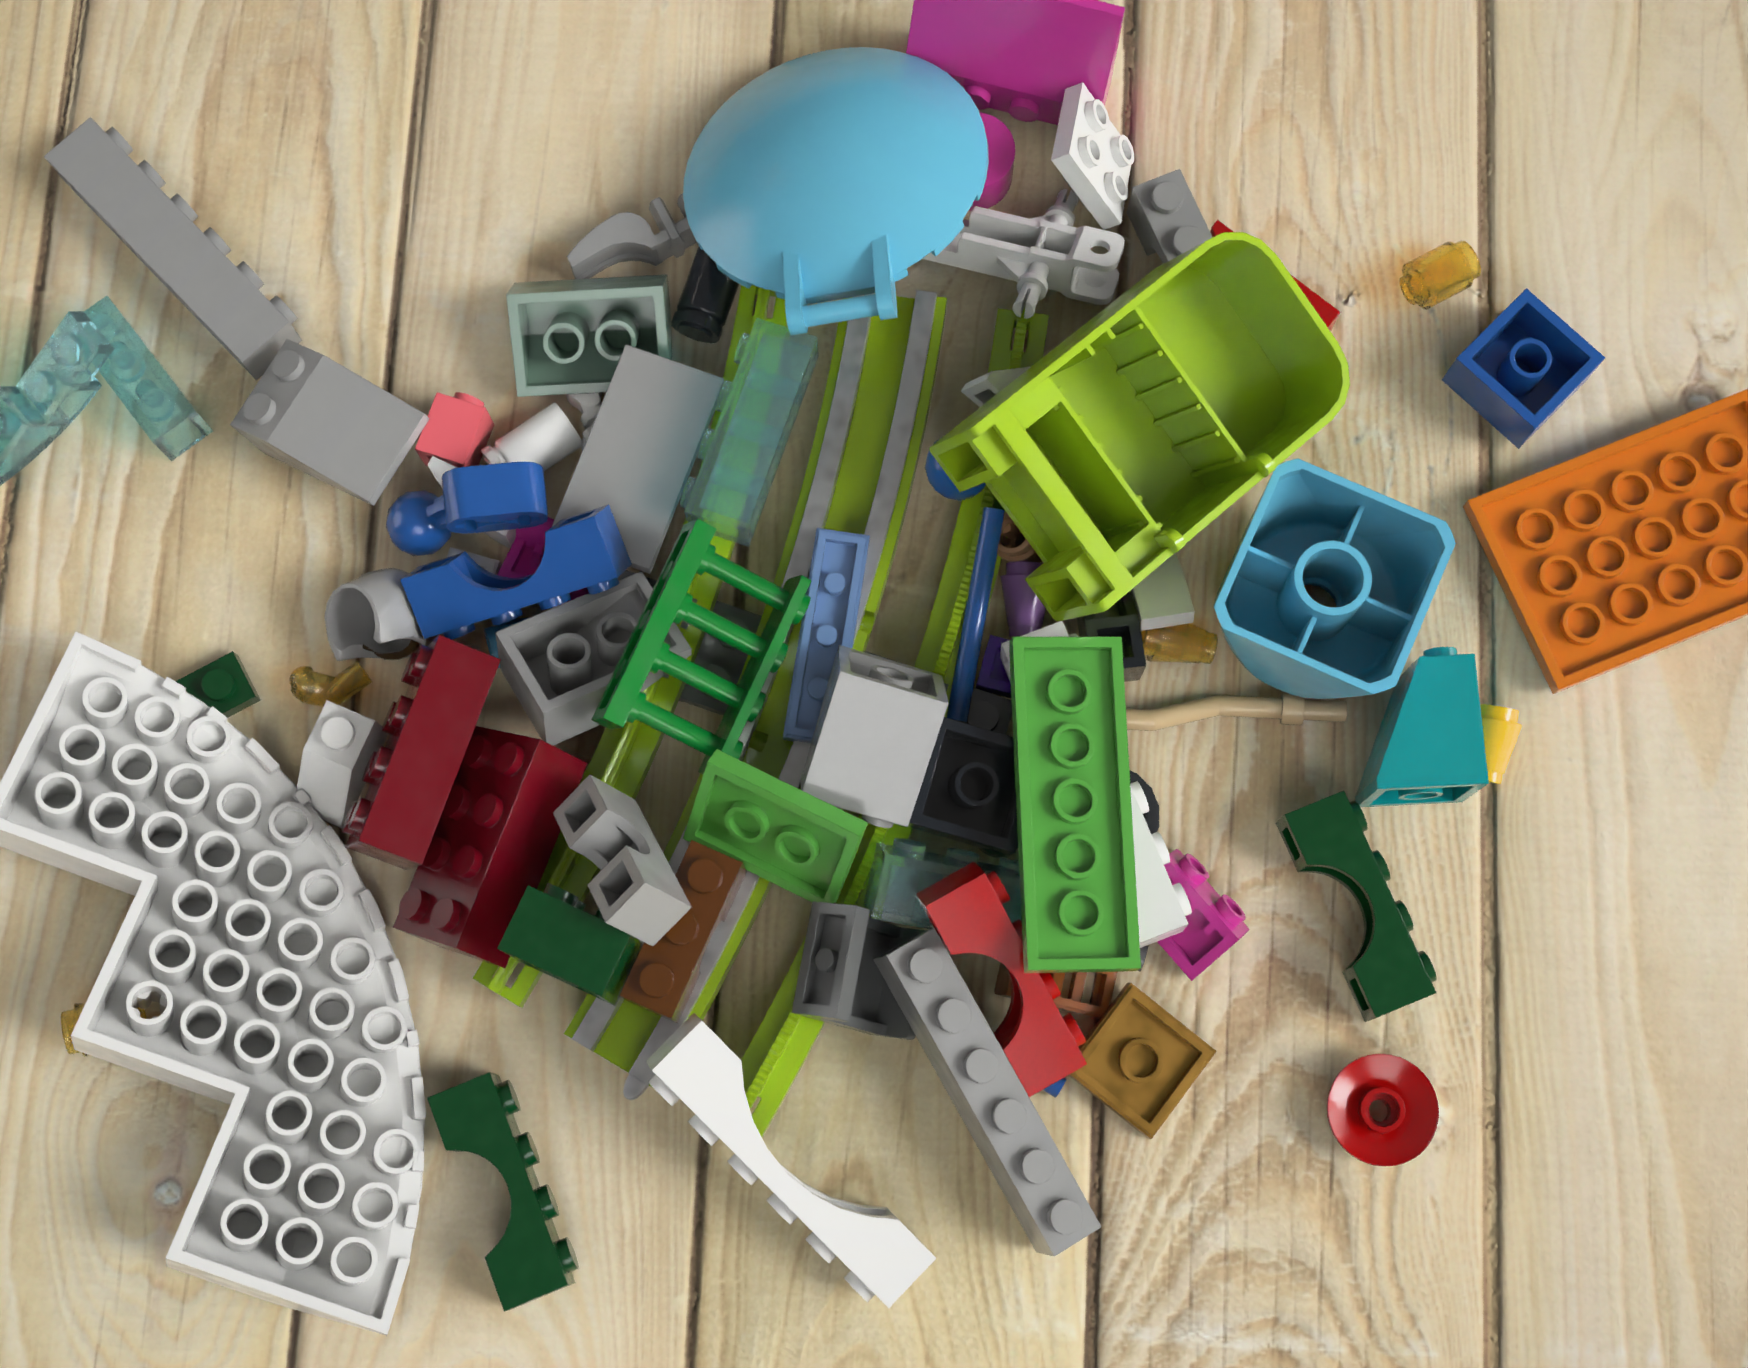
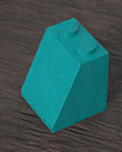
[1355,647,1489,807]

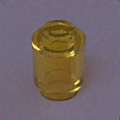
[1399,240,1481,310]

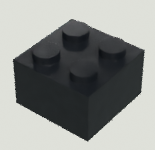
[908,717,1018,855]

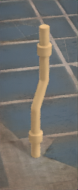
[1126,693,1347,731]

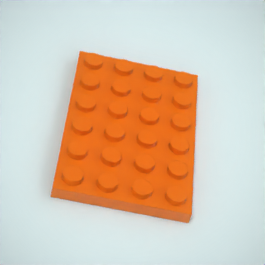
[1463,389,1748,694]

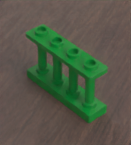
[591,518,811,774]

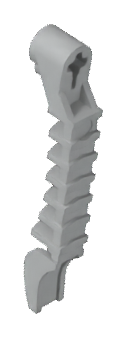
[567,194,697,279]

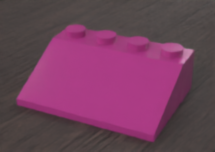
[906,0,1125,126]

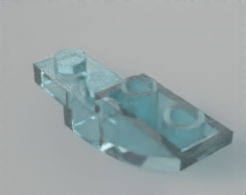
[0,311,114,486]

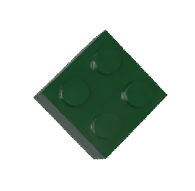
[497,883,643,1006]

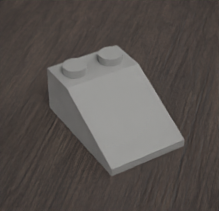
[230,339,430,506]
[495,571,691,746]

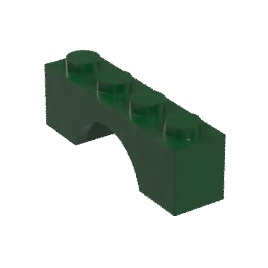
[1276,790,1437,1022]
[427,1072,579,1312]

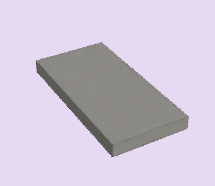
[552,345,725,574]

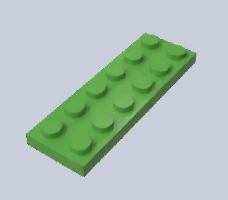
[1009,637,1141,973]

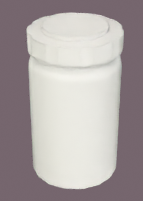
[481,402,583,471]

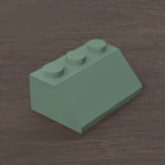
[506,274,672,397]

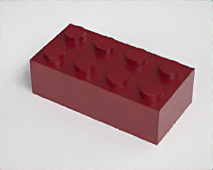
[342,635,501,870]
[393,726,587,968]

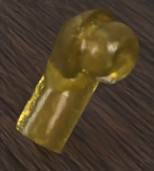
[289,661,373,707]

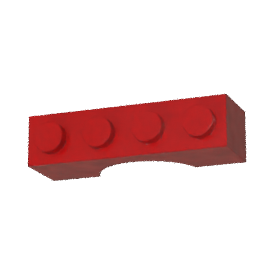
[916,861,1087,1097]

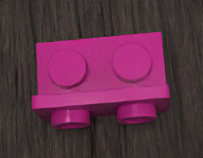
[1157,849,1249,981]

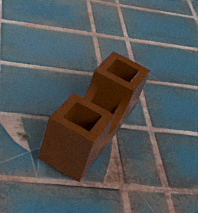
[619,840,747,1024]

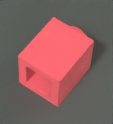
[415,392,494,468]

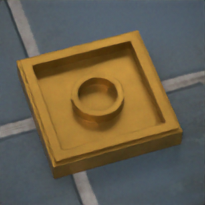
[1069,983,1217,1139]

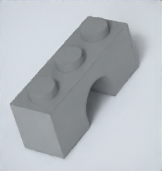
[1127,169,1213,264]
[553,775,692,946]

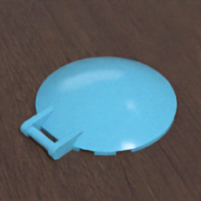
[683,47,989,336]

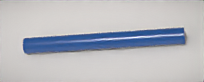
[947,507,1005,722]

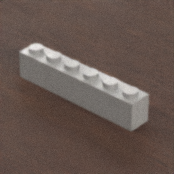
[44,117,302,380]
[873,928,1101,1257]

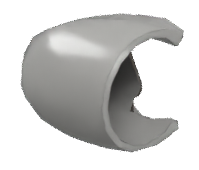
[324,568,426,661]

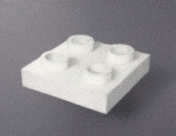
[1051,82,1134,230]

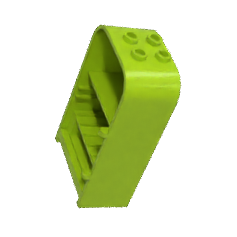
[929,232,1350,622]

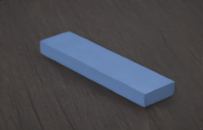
[783,528,870,743]

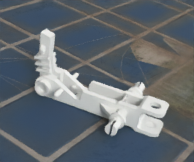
[923,189,1125,319]

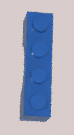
[400,504,632,640]

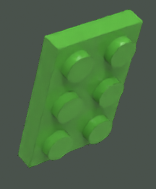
[683,749,868,903]

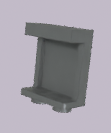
[792,902,926,1040]

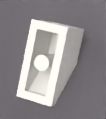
[296,700,389,828]

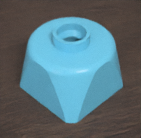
[1214,458,1456,699]

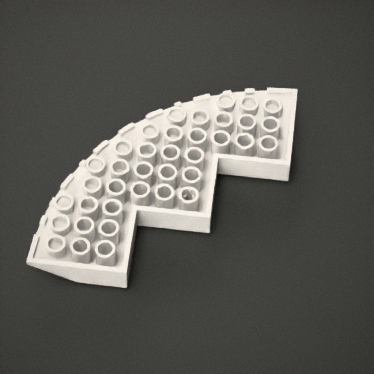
[0,632,426,1336]

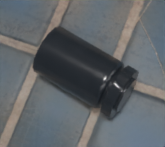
[671,246,739,343]

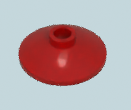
[1326,1054,1439,1166]

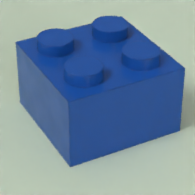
[1442,288,1605,449]

